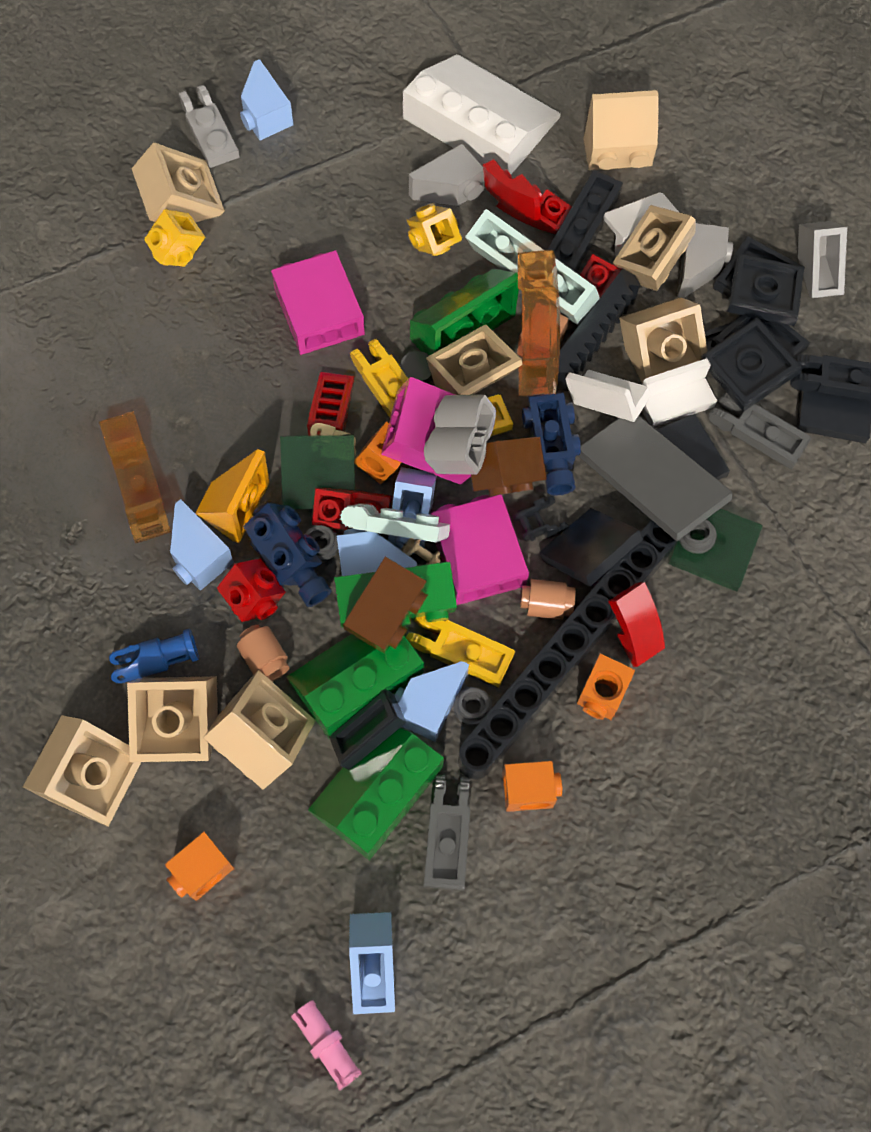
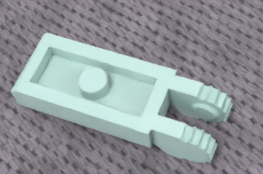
[340,504,450,542]

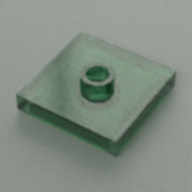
[280,434,355,509]
[668,508,763,592]

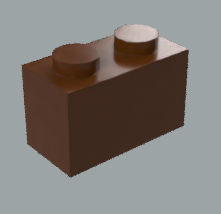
[471,437,547,496]
[343,556,428,653]

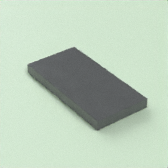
[578,416,732,541]

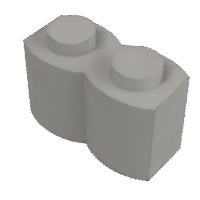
[424,395,496,475]

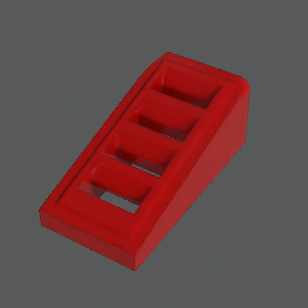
[307,372,355,438]

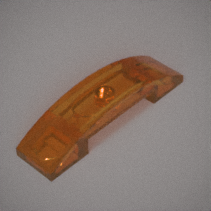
[518,250,560,396]
[99,411,172,543]

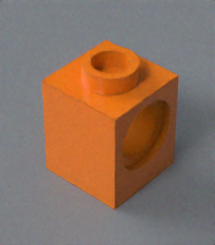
[353,421,402,484]
[577,654,635,720]
[502,761,562,812]
[165,832,234,901]

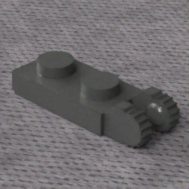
[708,393,812,470]
[424,775,471,891]

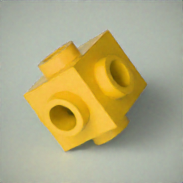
[407,203,462,256]
[144,209,206,267]

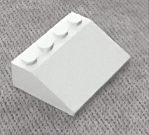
[403,54,561,174]

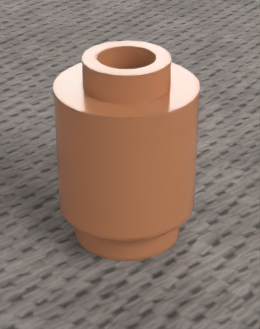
[520,579,576,620]
[237,625,289,682]

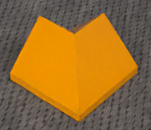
[195,449,270,543]

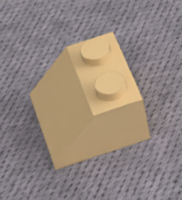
[584,90,658,170]
[132,142,225,223]
[613,205,696,291]
[619,297,707,384]
[426,324,523,395]
[203,670,316,790]
[127,676,218,762]
[23,715,141,827]

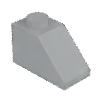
[409,144,484,206]
[798,221,847,298]
[677,223,733,298]

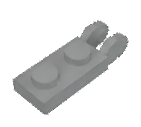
[178,85,240,168]

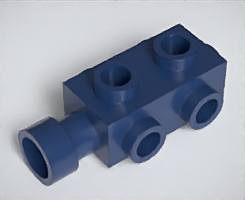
[522,389,581,496]
[243,503,332,607]

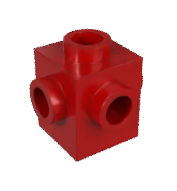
[217,558,286,622]

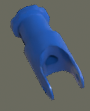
[109,629,199,683]

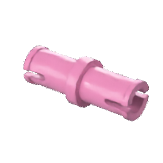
[291,1000,362,1090]

